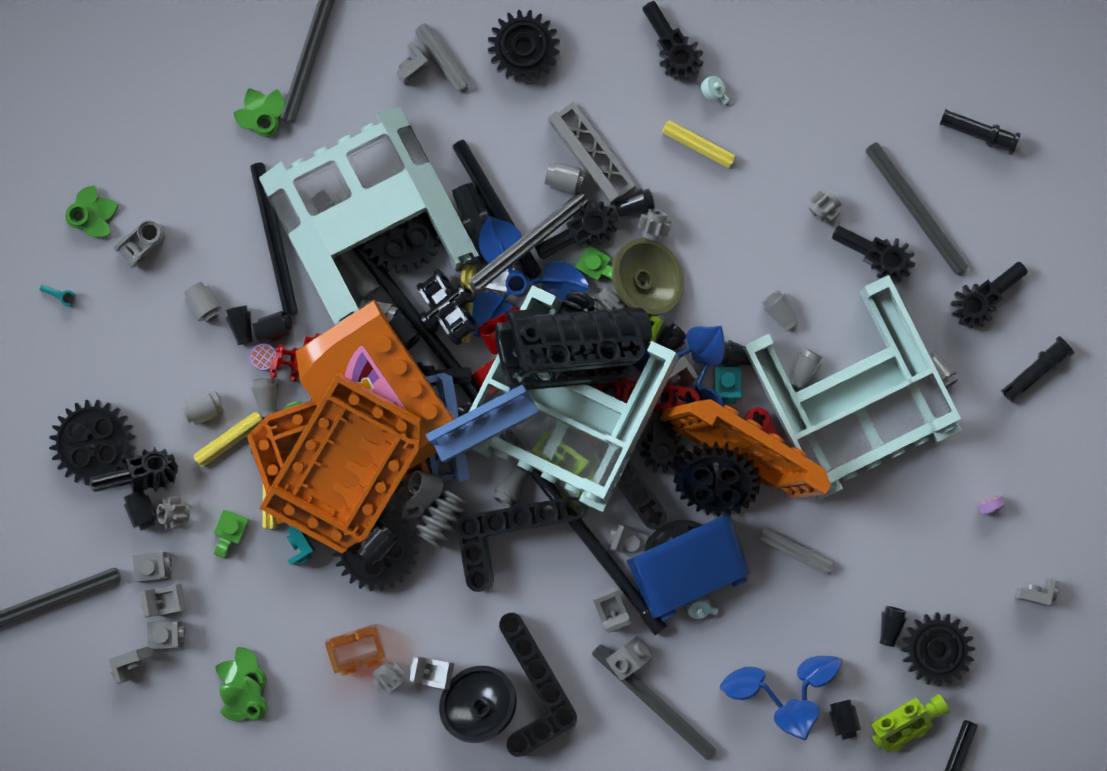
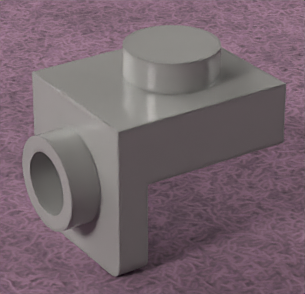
[141,584,186,618]
[591,586,631,633]
[606,636,652,680]
[409,656,454,690]

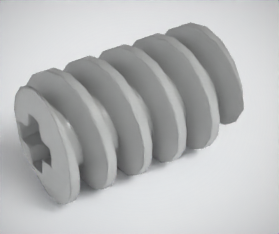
[416,489,468,549]

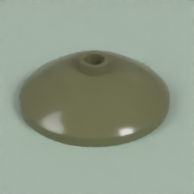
[612,238,684,316]

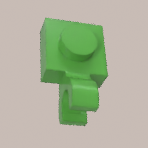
[575,245,613,282]
[214,509,249,559]

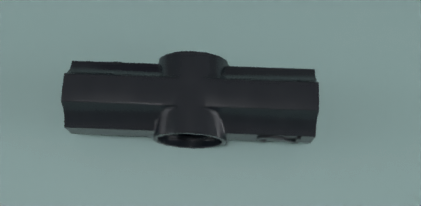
[452,182,489,264]

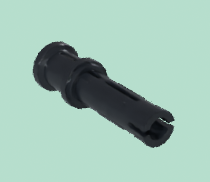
[939,109,1021,155]
[1001,336,1074,403]

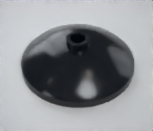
[439,666,517,743]

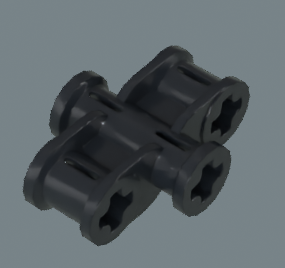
[416,269,479,345]

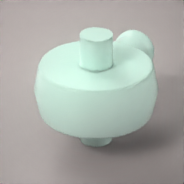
[701,76,730,105]
[686,596,718,619]

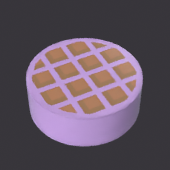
[250,344,276,371]
[977,495,1005,515]

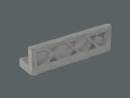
[548,102,636,205]

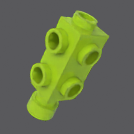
[871,694,950,753]

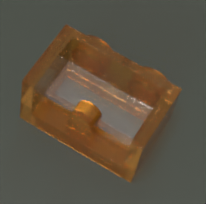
[325,623,386,676]

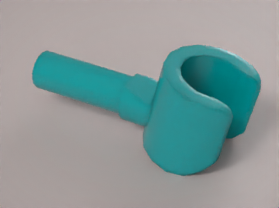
[39,284,76,306]

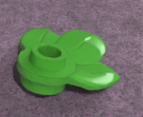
[233,88,284,137]
[65,186,118,237]
[215,647,267,691]
[219,676,268,722]

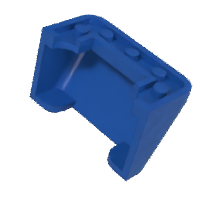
[626,514,750,621]

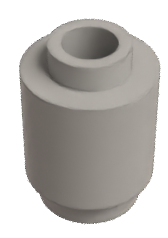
[545,163,585,194]
[184,282,221,323]
[183,391,224,425]

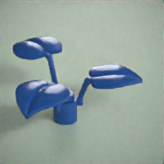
[472,217,589,337]
[633,326,725,407]
[719,656,842,740]

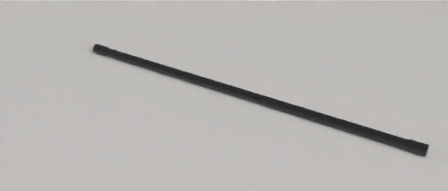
[312,190,667,635]

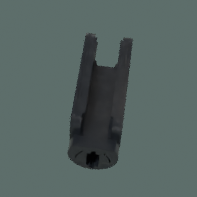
[495,307,652,390]

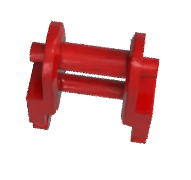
[270,344,299,382]

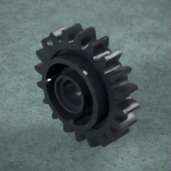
[488,10,560,83]
[900,612,975,686]

